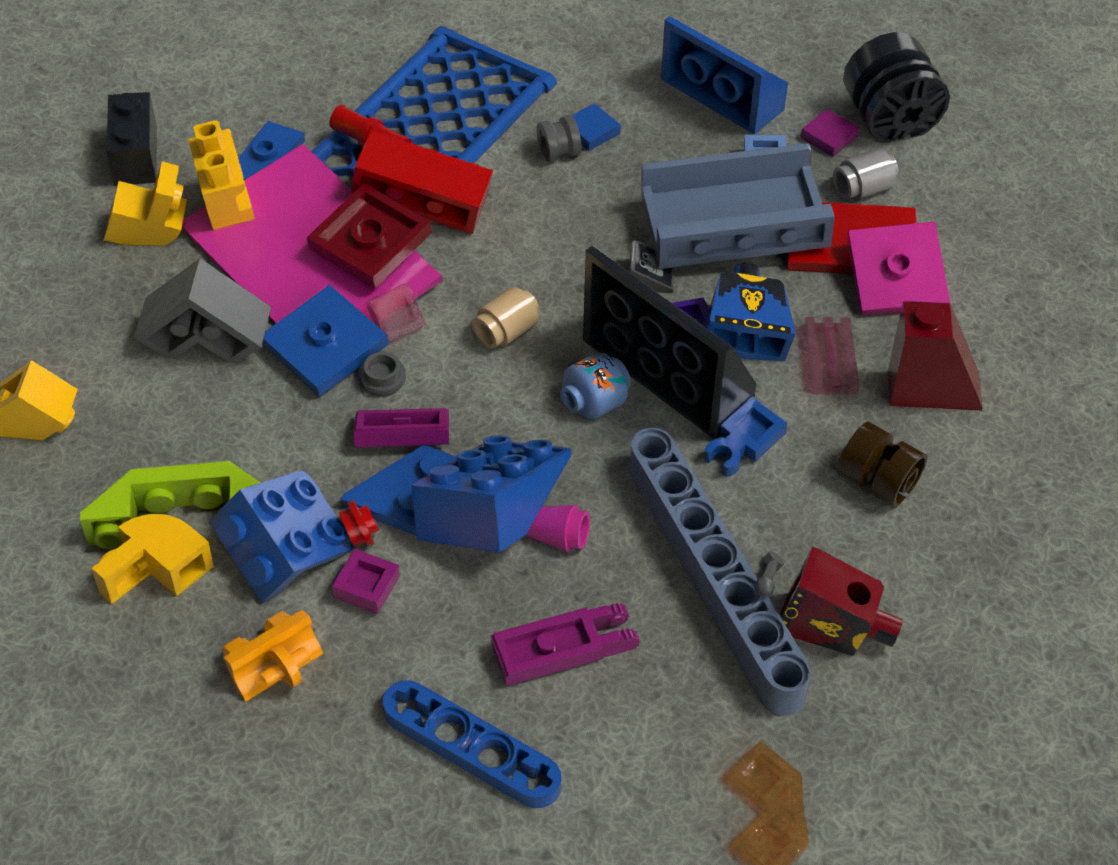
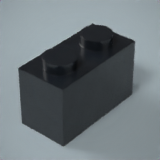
[107,92,157,186]

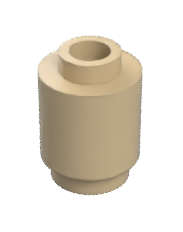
[472,287,539,349]

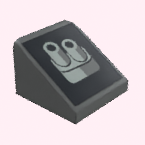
[630,241,674,293]

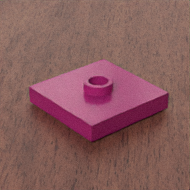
[847,222,950,315]

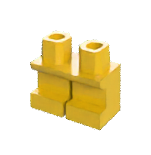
[188,120,255,230]

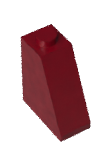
[888,301,983,411]

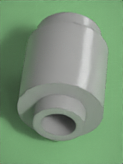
[833,148,899,201]

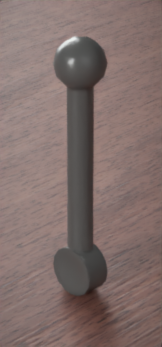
[755,551,784,597]

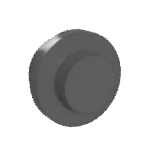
[360,352,406,395]

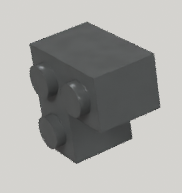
[134,258,271,363]

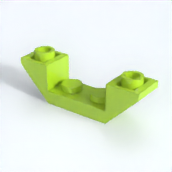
[80,461,261,549]

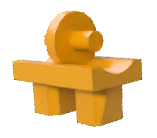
[222,610,323,702]

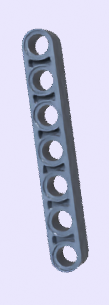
[629,427,811,716]

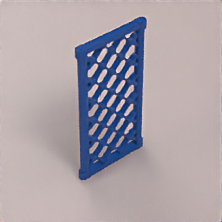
[311,26,557,190]

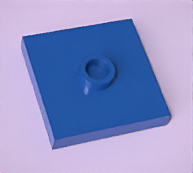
[262,284,389,397]

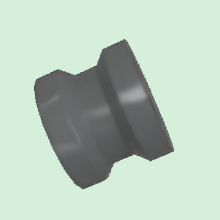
[537,115,581,163]

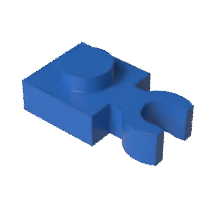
[705,396,787,477]

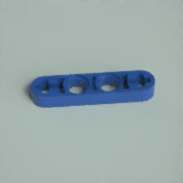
[383,680,561,808]

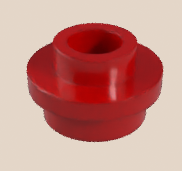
[338,500,379,547]

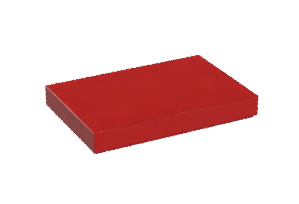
[787,202,917,274]

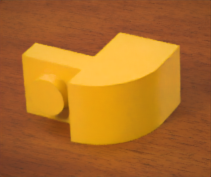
[104,161,187,246]
[91,514,214,604]

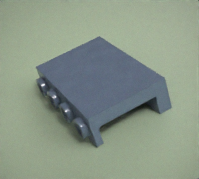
[641,143,835,269]

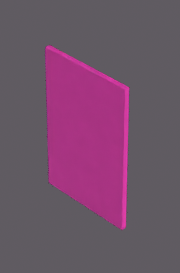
[182,144,443,325]

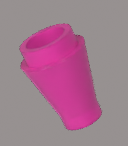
[525,504,590,553]

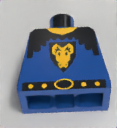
[705,262,795,361]

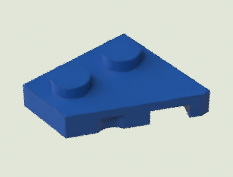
[341,445,457,536]

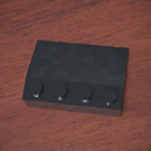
[583,246,756,439]

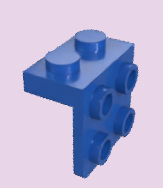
[208,471,354,603]

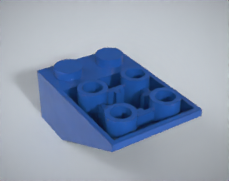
[411,435,572,552]

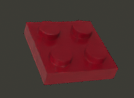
[307,183,432,289]

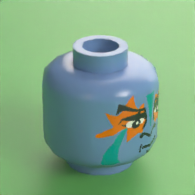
[560,352,630,420]

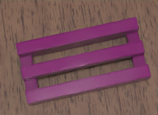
[353,408,449,447]

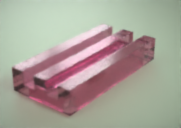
[804,317,860,394]

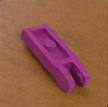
[491,603,640,686]

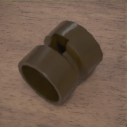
[837,421,928,508]

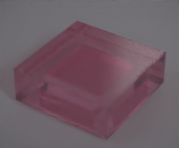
[365,283,426,342]

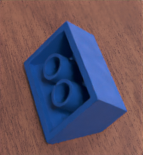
[661,16,788,135]

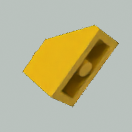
[0,360,78,441]

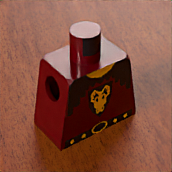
[780,546,903,656]

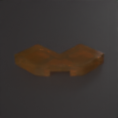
[725,741,809,865]

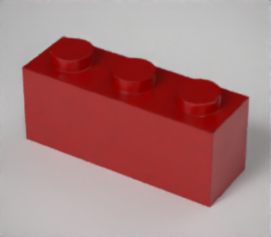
[351,130,493,234]

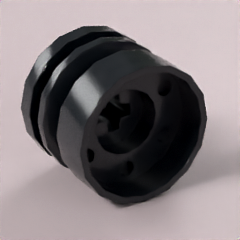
[843,32,950,143]

